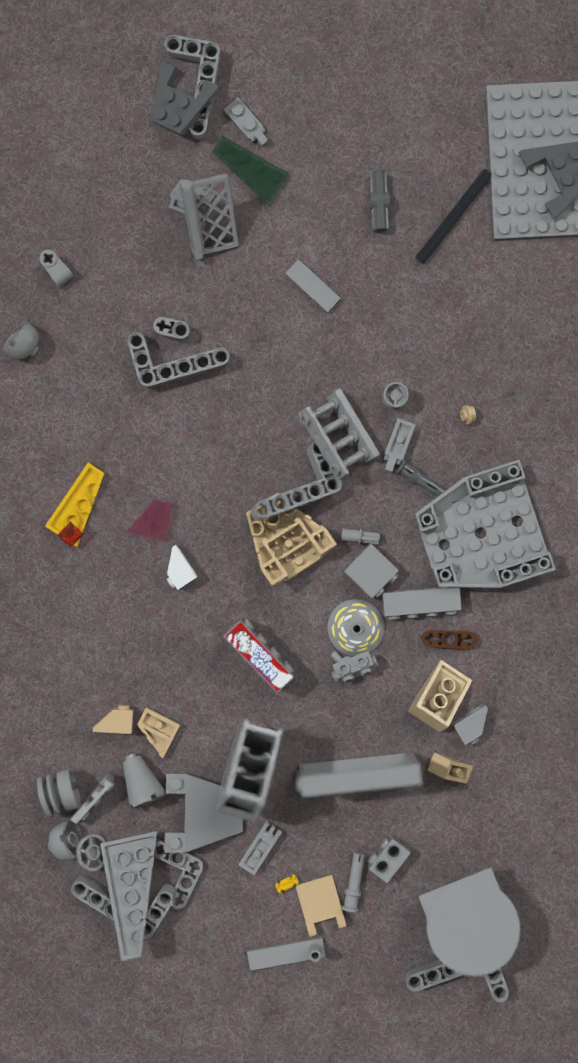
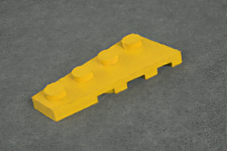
[45,462,104,547]

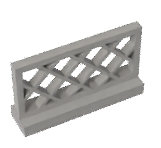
[180,174,239,260]

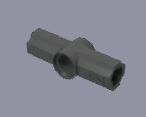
[369,171,390,232]

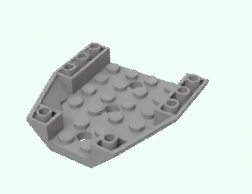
[415,459,556,588]

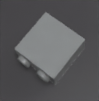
[344,544,399,598]

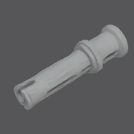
[342,852,365,913]

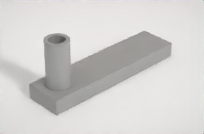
[247,937,326,971]

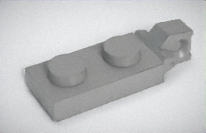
[224,97,268,147]
[384,418,416,472]

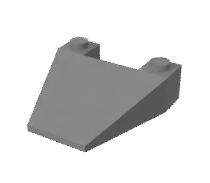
[165,773,243,853]

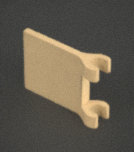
[295,875,346,937]

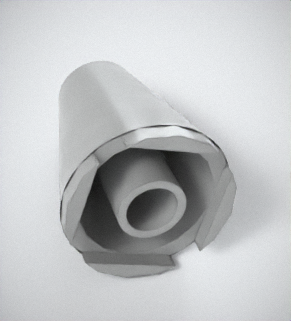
[123,753,167,810]

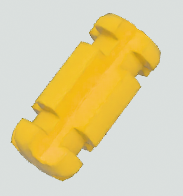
[275,874,299,894]

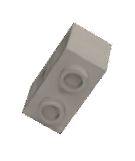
[368,835,411,883]

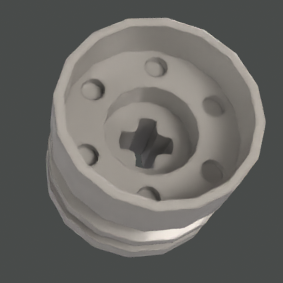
[37,768,81,817]

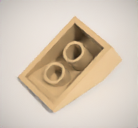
[408,660,472,732]

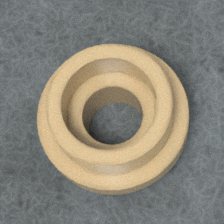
[460,405,476,425]

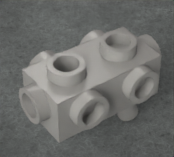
[331,651,379,684]

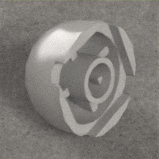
[2,320,39,359]
[48,821,84,861]

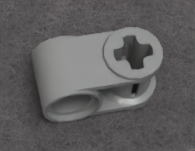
[40,250,74,288]

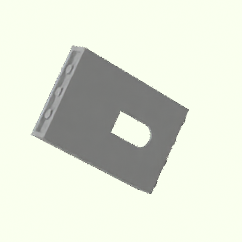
[296,752,422,797]

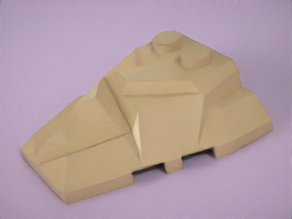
[246,493,337,586]

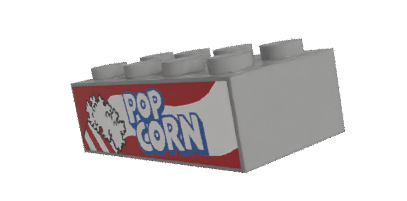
[223,618,294,693]

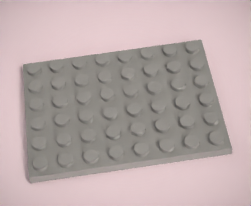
[486,81,578,240]

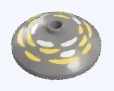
[327,599,385,656]

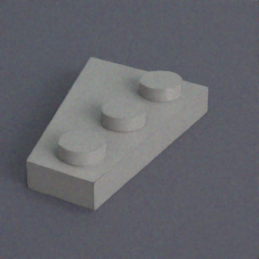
[70,772,115,824]

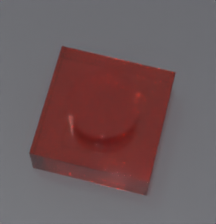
[57,522,84,548]

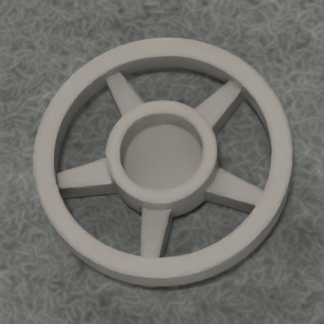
[76,834,106,871]

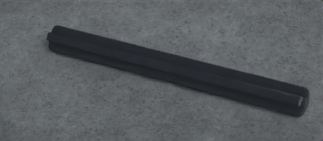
[416,169,491,264]

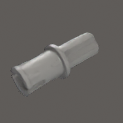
[341,528,380,544]

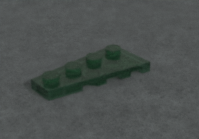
[212,135,289,207]

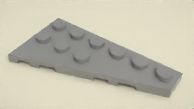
[100,831,158,961]

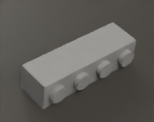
[382,587,462,619]

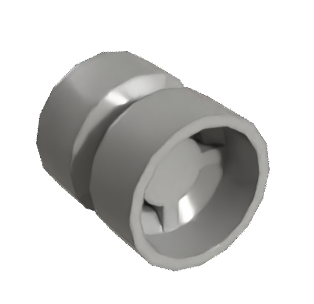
[382,382,409,409]

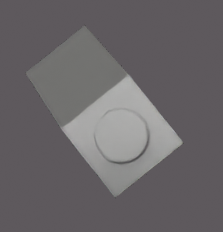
[451,703,488,745]

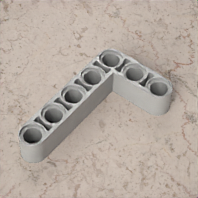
[165,35,220,140]
[128,332,230,388]
[251,441,342,521]
[71,875,176,939]
[405,960,509,1002]

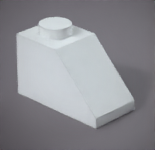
[167,545,198,590]

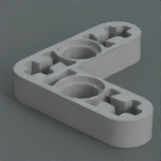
[155,840,203,909]

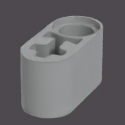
[153,317,190,341]

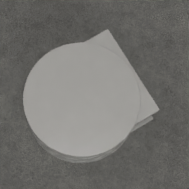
[216,719,282,822]
[419,868,520,976]

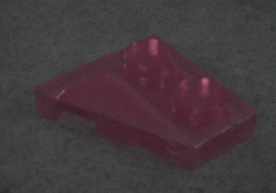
[128,499,173,541]

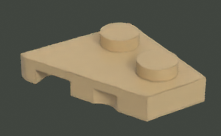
[137,707,180,758]

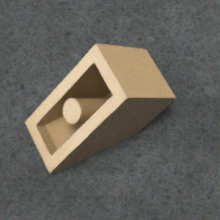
[93,705,134,734]
[428,753,473,784]

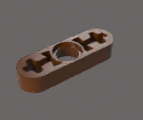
[421,630,478,649]

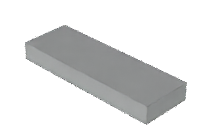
[285,259,341,313]

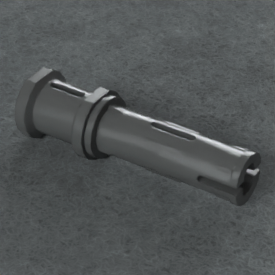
[395,459,446,497]

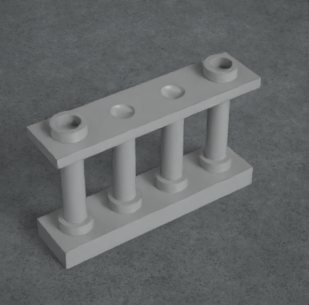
[298,388,380,479]

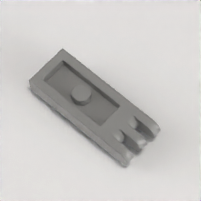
[238,821,282,875]

